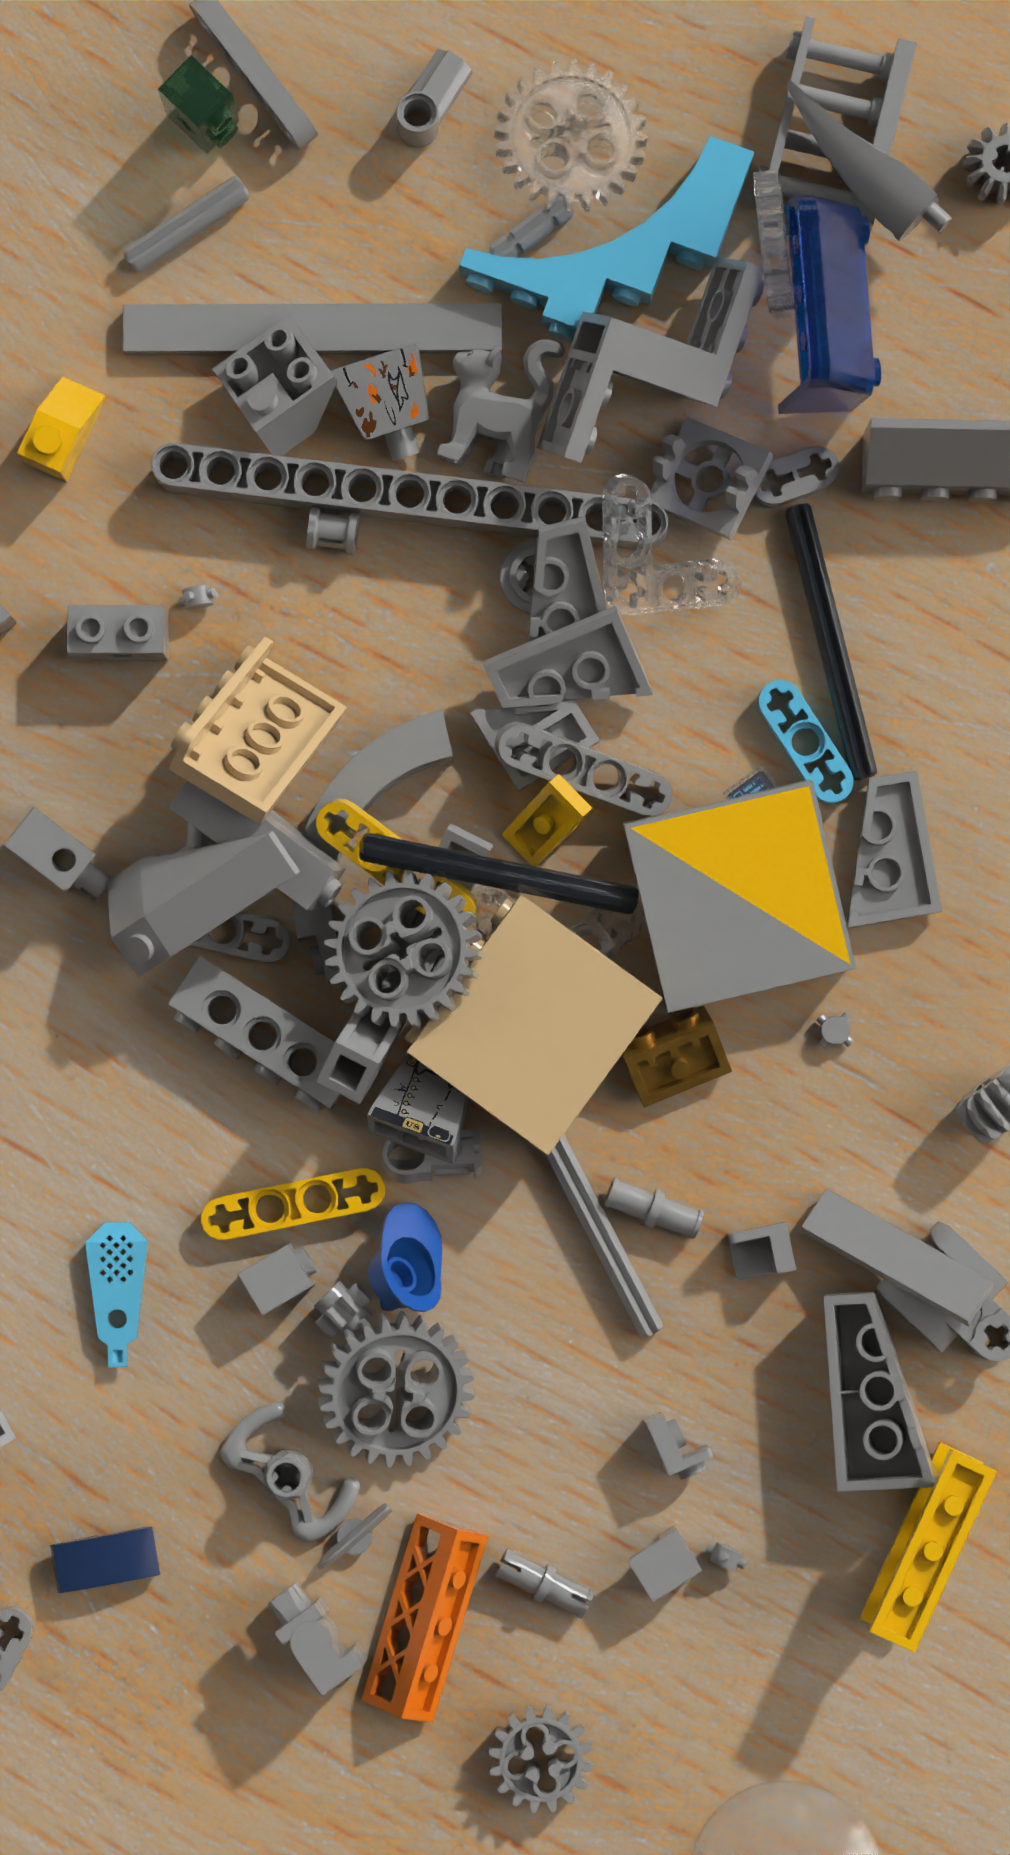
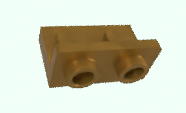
[622,1006,732,1108]

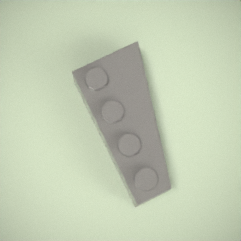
[824,1291,937,1492]

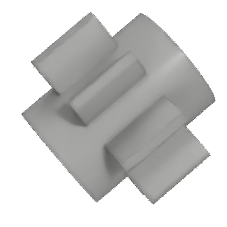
[314,1281,373,1339]

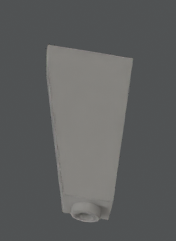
[169,781,346,910]

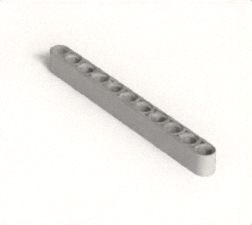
[151,443,668,551]

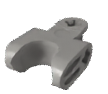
[876,1222,1010,1362]

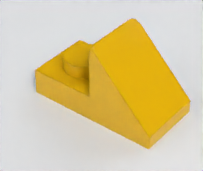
[501,774,592,867]

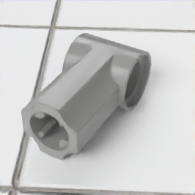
[396,48,472,147]

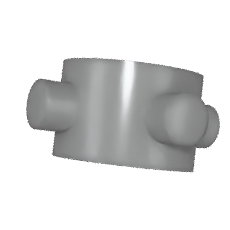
[179,584,217,610]
[817,1012,854,1049]
[706,1542,747,1572]

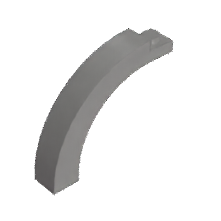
[293,710,454,984]
[316,824,493,1104]

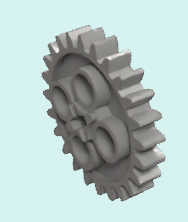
[324,870,483,1029]
[317,1311,475,1468]

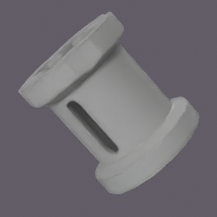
[306,507,360,555]

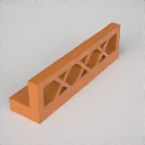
[361,1514,489,1722]

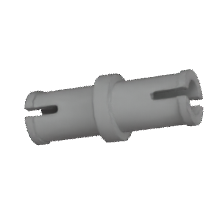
[604,1177,704,1240]
[494,1549,594,1619]

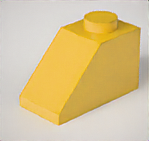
[17,377,106,482]

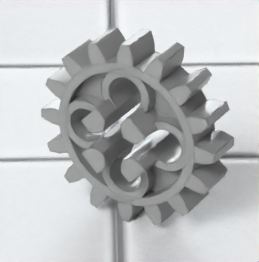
[489,1704,594,1813]

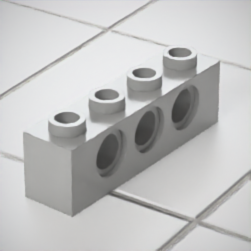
[168,955,341,1111]

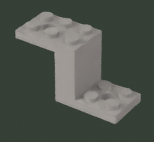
[537,257,765,463]

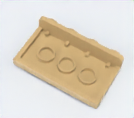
[169,637,347,825]

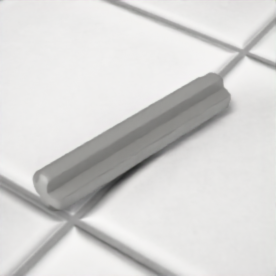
[123,176,249,272]

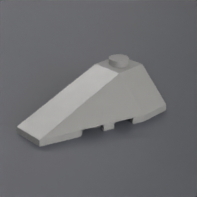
[107,831,300,978]

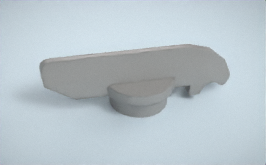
[318,1503,392,1569]

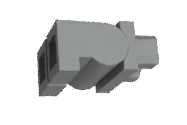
[268,1582,368,1696]

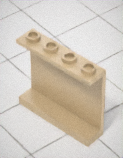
[404,894,663,1155]

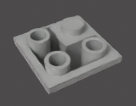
[212,314,338,456]

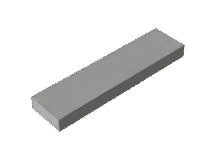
[801,1188,993,1327]

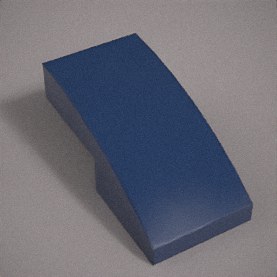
[50,1526,160,1593]

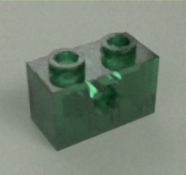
[158,55,240,154]

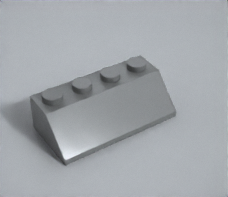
[861,418,1010,503]

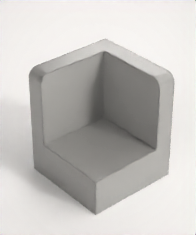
[727,1222,796,1280]
[629,1525,702,1602]

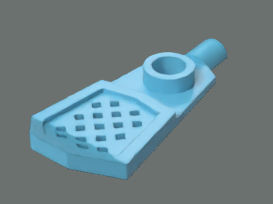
[85,1222,148,1367]

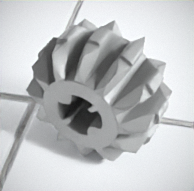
[962,123,1010,207]
[955,1066,1010,1143]

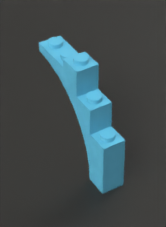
[459,136,754,343]

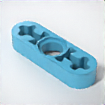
[757,680,854,805]

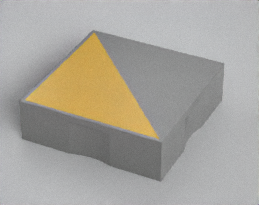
[622,780,856,1013]

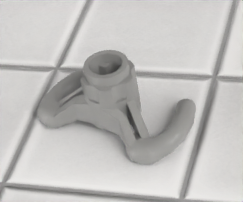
[221,1402,360,1542]

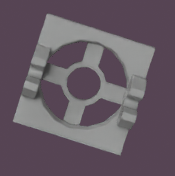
[646,417,774,541]

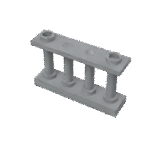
[754,17,917,236]

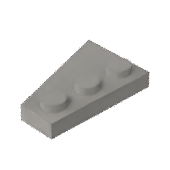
[528,516,607,642]
[483,605,653,708]
[847,771,942,929]

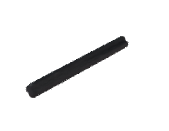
[785,503,877,780]
[359,833,639,914]

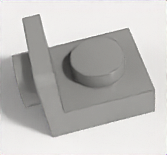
[644,1412,713,1480]

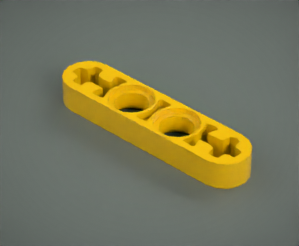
[316,799,478,916]
[201,1168,386,1240]

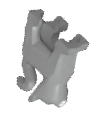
[437,339,565,484]

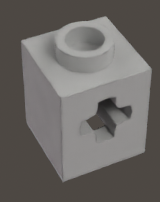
[238,1243,317,1316]

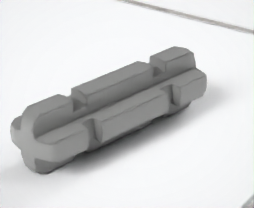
[489,195,574,258]

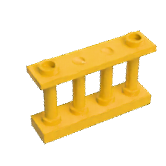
[859,1442,997,1653]

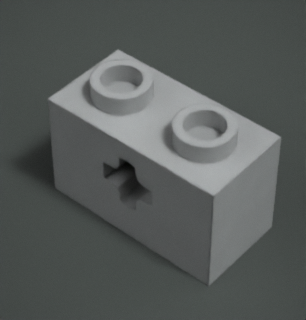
[67,605,169,661]

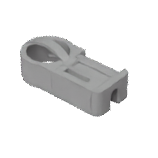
[382,1130,482,1184]

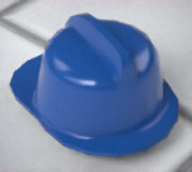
[367,1202,442,1312]

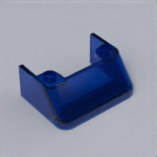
[764,195,881,414]

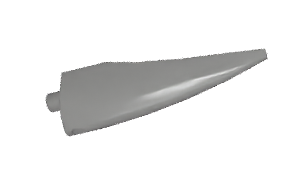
[786,79,952,241]

